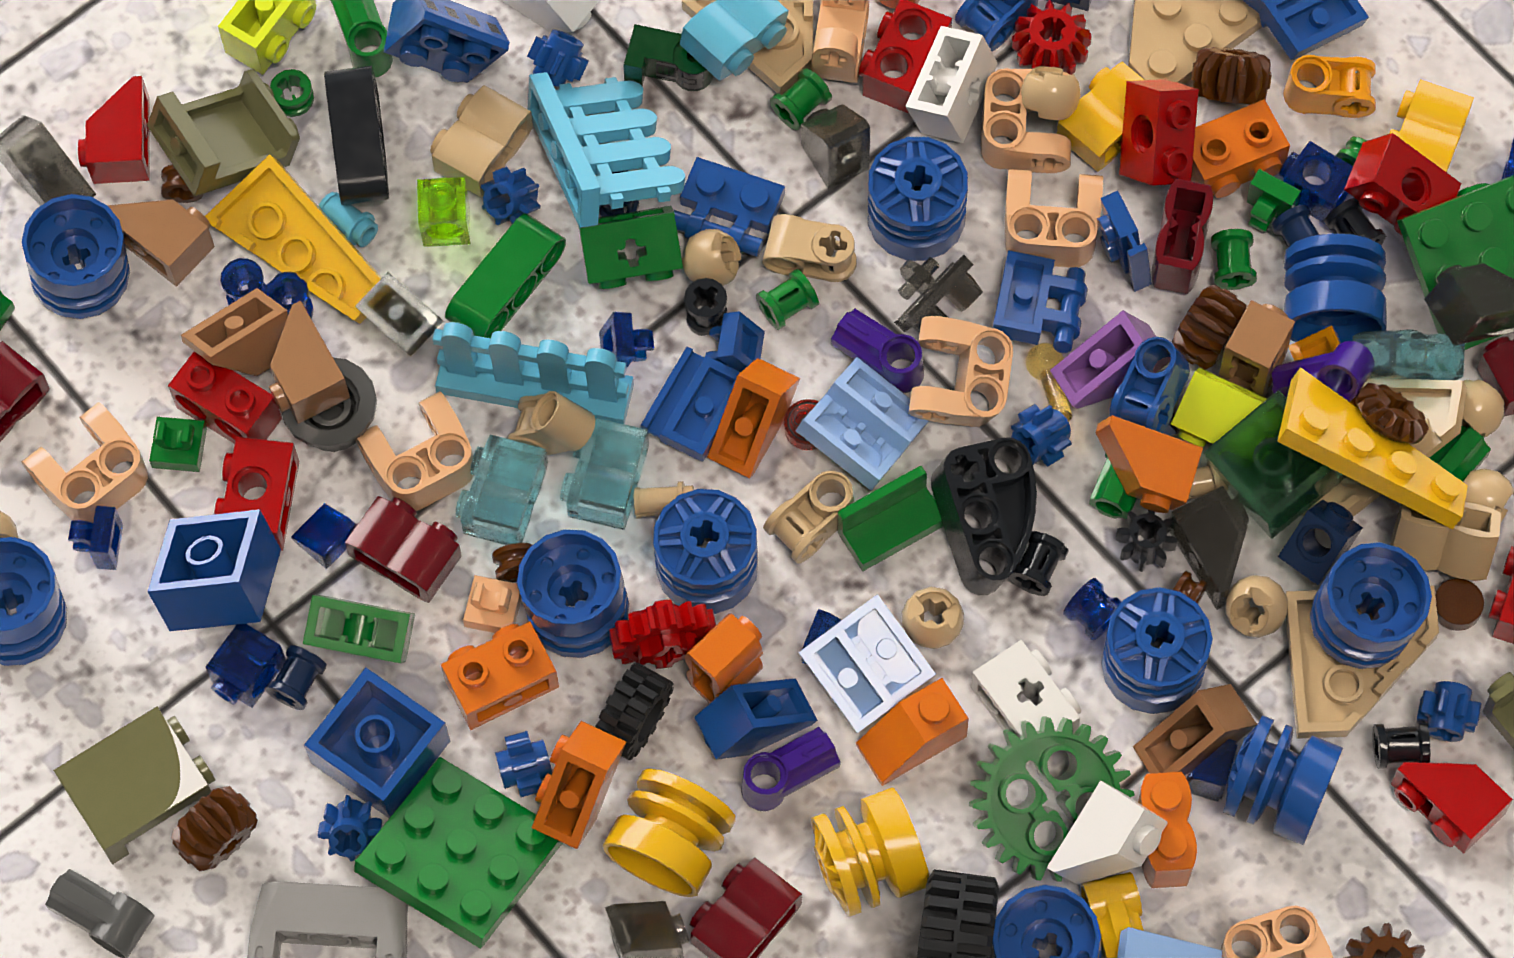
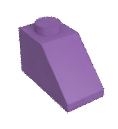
[1050,310,1171,409]

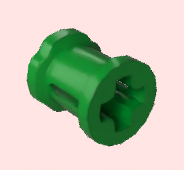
[770,68,832,130]
[1210,229,1257,290]
[756,269,819,330]

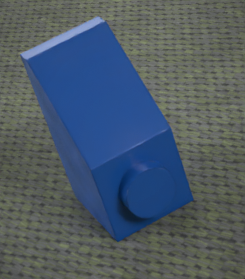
[694,678,818,760]

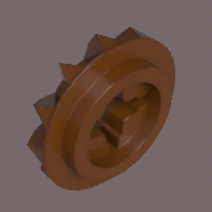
[1355,383,1429,444]

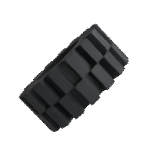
[595,662,674,760]

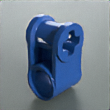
[955,0,1038,51]
[1110,337,1190,433]

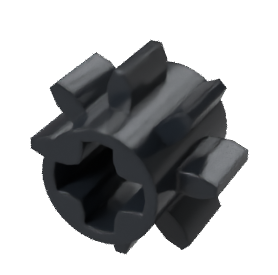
[1115,510,1178,572]

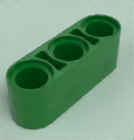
[445,213,566,339]

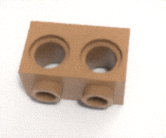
[1218,300,1295,397]

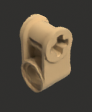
[762,214,857,282]
[506,391,596,458]
[763,471,854,564]

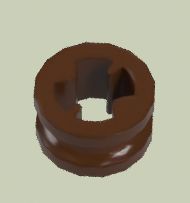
[161,164,204,203]
[492,543,532,582]
[1173,571,1208,604]

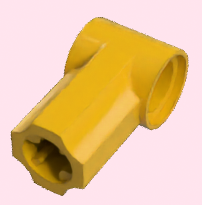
[1081,872,1144,958]

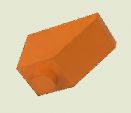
[707,358,800,478]
[1095,415,1203,513]
[856,678,969,786]

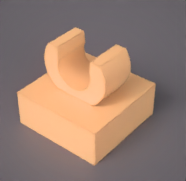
[463,575,522,633]

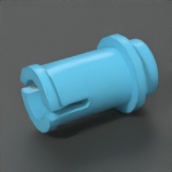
[319,192,378,247]

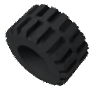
[917,869,999,958]

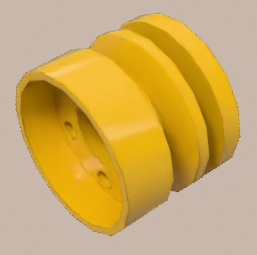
[603,768,736,898]
[811,788,929,917]

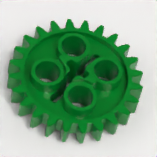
[969,716,1135,882]

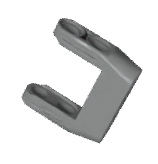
[247,882,408,958]

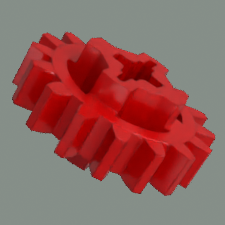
[609,599,716,669]

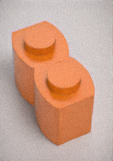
[685,613,763,703]
[1138,772,1197,888]

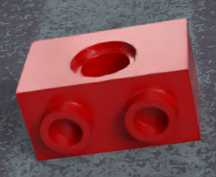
[1119,79,1199,186]
[1344,133,1462,235]
[214,437,300,551]

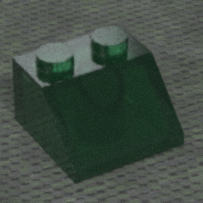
[1203,390,1347,539]

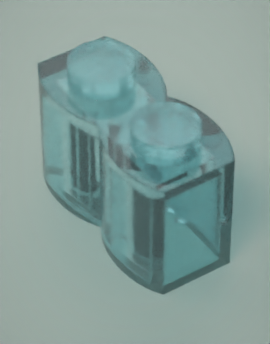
[1353,329,1465,380]
[560,418,649,530]
[455,434,548,545]

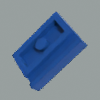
[1097,191,1152,292]
[641,346,740,462]

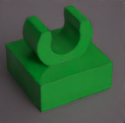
[1247,169,1301,233]
[149,417,207,472]

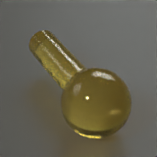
[1026,343,1073,422]

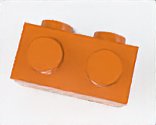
[1191,99,1290,198]
[441,621,559,730]
[532,721,626,849]

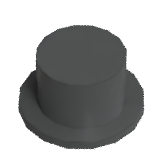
[282,357,377,452]

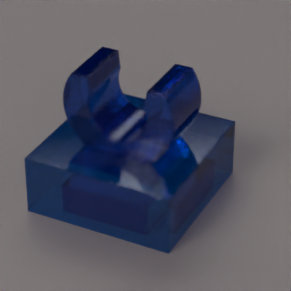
[599,312,654,369]
[68,506,123,570]

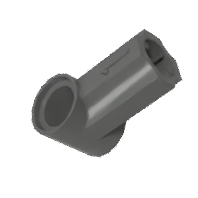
[45,869,155,958]

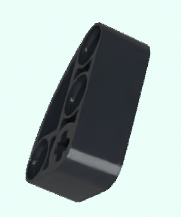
[324,66,389,205]
[931,438,1037,595]

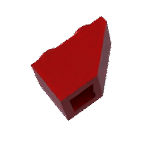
[1391,762,1513,854]

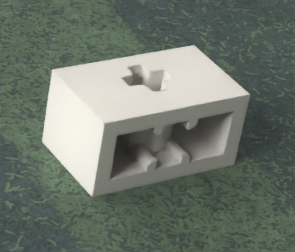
[905,26,998,143]
[971,640,1081,765]

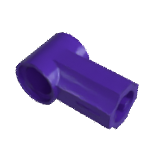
[831,308,924,393]
[1271,341,1375,405]
[741,727,841,811]

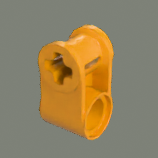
[1283,55,1376,118]

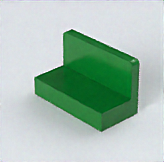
[838,466,944,571]

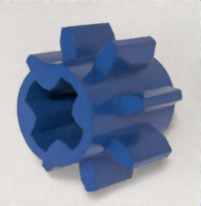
[527,29,589,87]
[481,166,541,225]
[1011,404,1072,467]
[1417,681,1482,742]
[495,731,553,797]
[317,795,382,862]

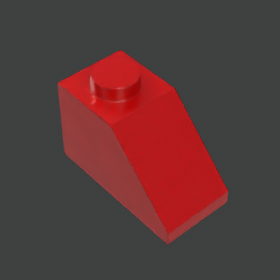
[78,76,150,184]

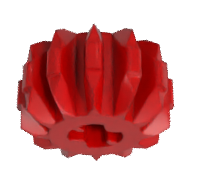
[1011,0,1092,75]

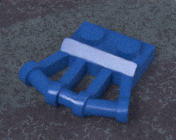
[1243,0,1369,61]

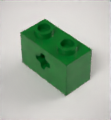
[578,205,683,289]
[303,595,415,663]

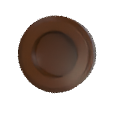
[1435,579,1484,631]

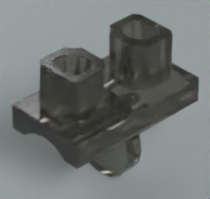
[894,255,983,334]

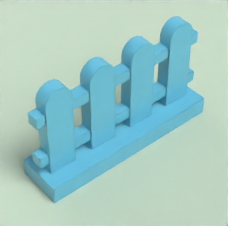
[527,72,685,228]
[432,322,634,427]

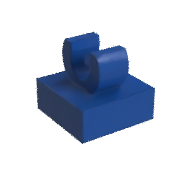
[706,311,765,372]

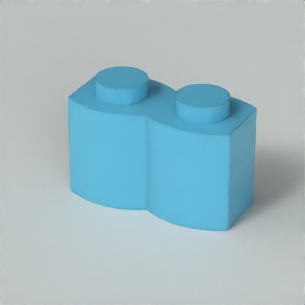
[680,0,789,81]

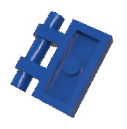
[674,157,785,257]
[992,250,1088,353]

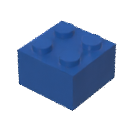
[147,509,281,632]
[304,668,451,818]

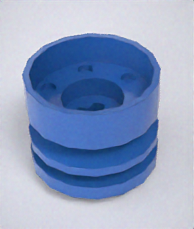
[868,137,968,261]
[22,194,130,319]
[1284,233,1387,346]
[653,489,758,614]
[517,529,630,658]
[0,537,67,666]
[1310,542,1432,669]
[1101,587,1213,714]
[1223,715,1343,845]
[993,885,1102,958]

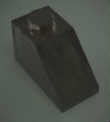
[801,104,870,190]
[0,115,96,206]
[1424,263,1514,346]
[355,272,444,358]
[1170,486,1249,610]
[605,901,690,958]

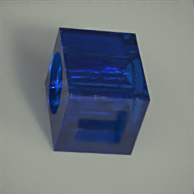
[1279,141,1353,224]
[205,624,286,708]

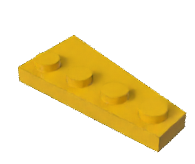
[205,154,394,324]
[1277,367,1468,530]

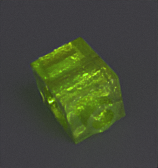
[417,177,471,247]

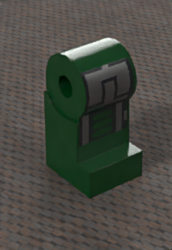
[624,24,713,91]

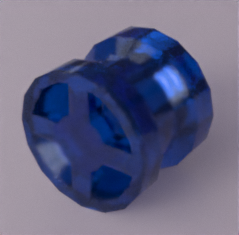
[1063,578,1122,640]

